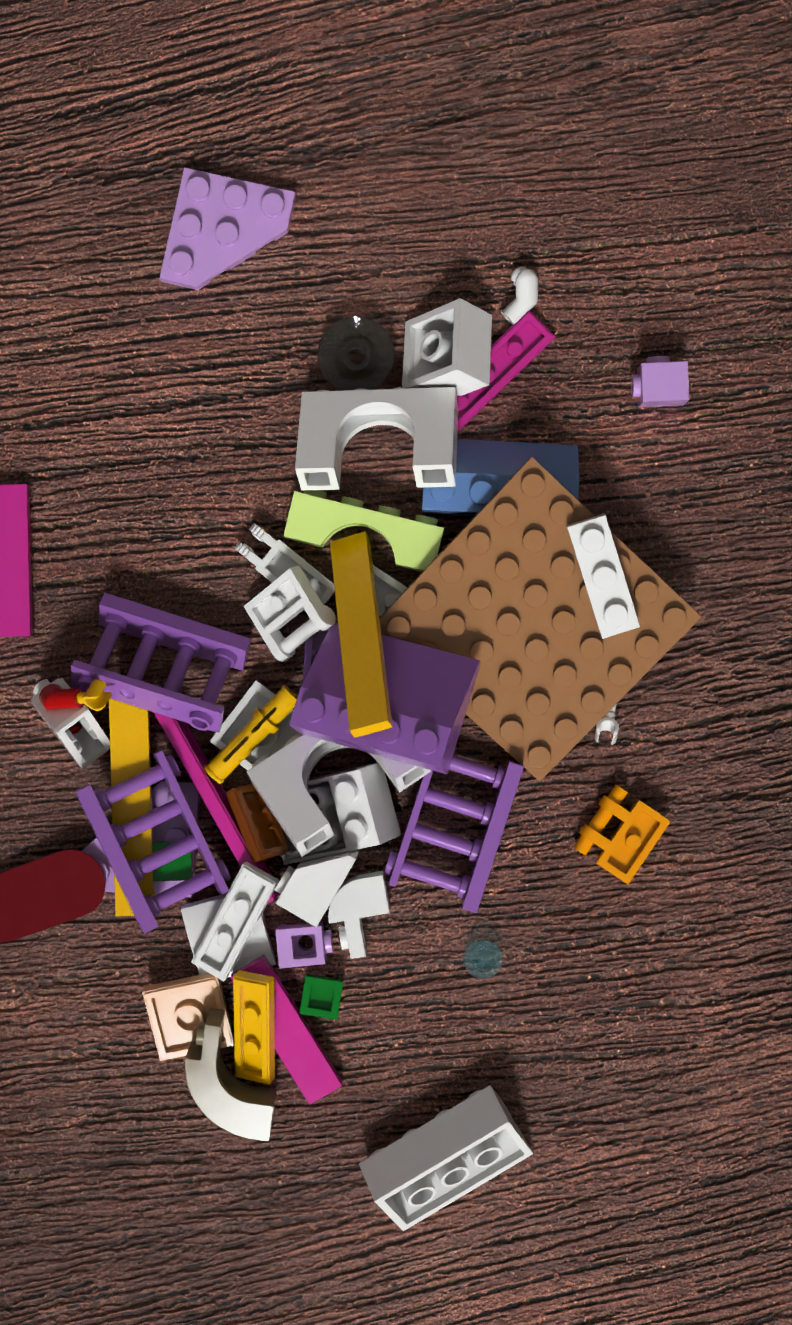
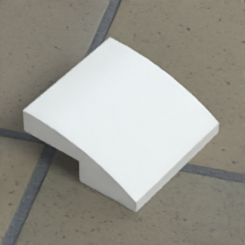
[181,893,276,978]

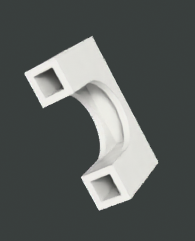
[295,387,459,491]
[246,734,431,857]

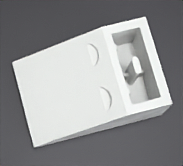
[281,762,401,865]

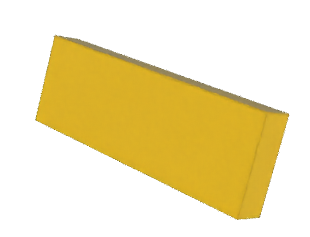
[233,970,275,1085]

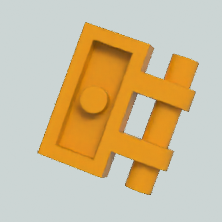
[573,784,671,885]

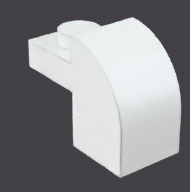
[328,870,390,959]

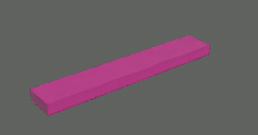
[154,713,280,904]

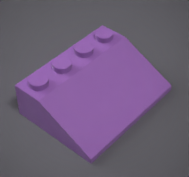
[289,622,481,774]

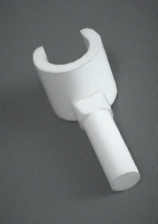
[594,704,619,745]

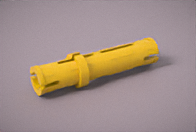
[203,685,298,784]

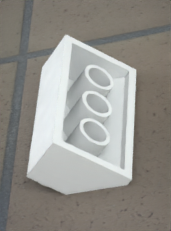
[359,1085,533,1231]

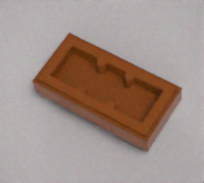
[226,784,290,864]

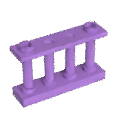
[71,592,251,733]
[75,750,231,934]
[384,755,524,913]

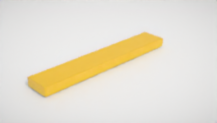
[330,531,393,738]
[109,699,155,916]

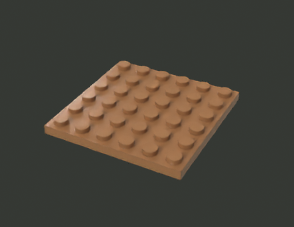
[379,456,701,782]

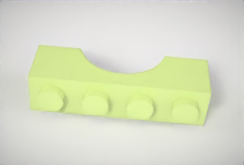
[283,490,444,572]

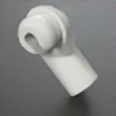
[501,266,538,325]

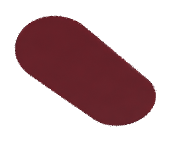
[0,849,105,942]

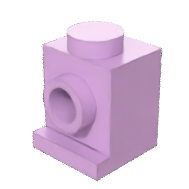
[275,921,333,969]

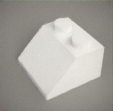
[402,298,492,396]
[275,850,359,927]

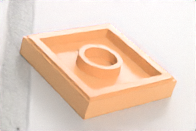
[142,973,234,1061]

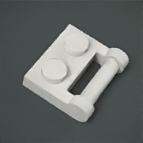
[243,565,336,662]

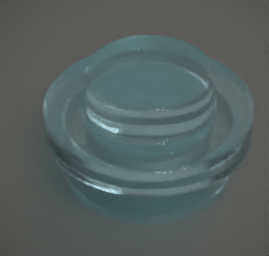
[464,940,502,979]

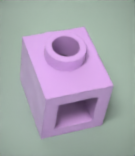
[631,356,689,407]

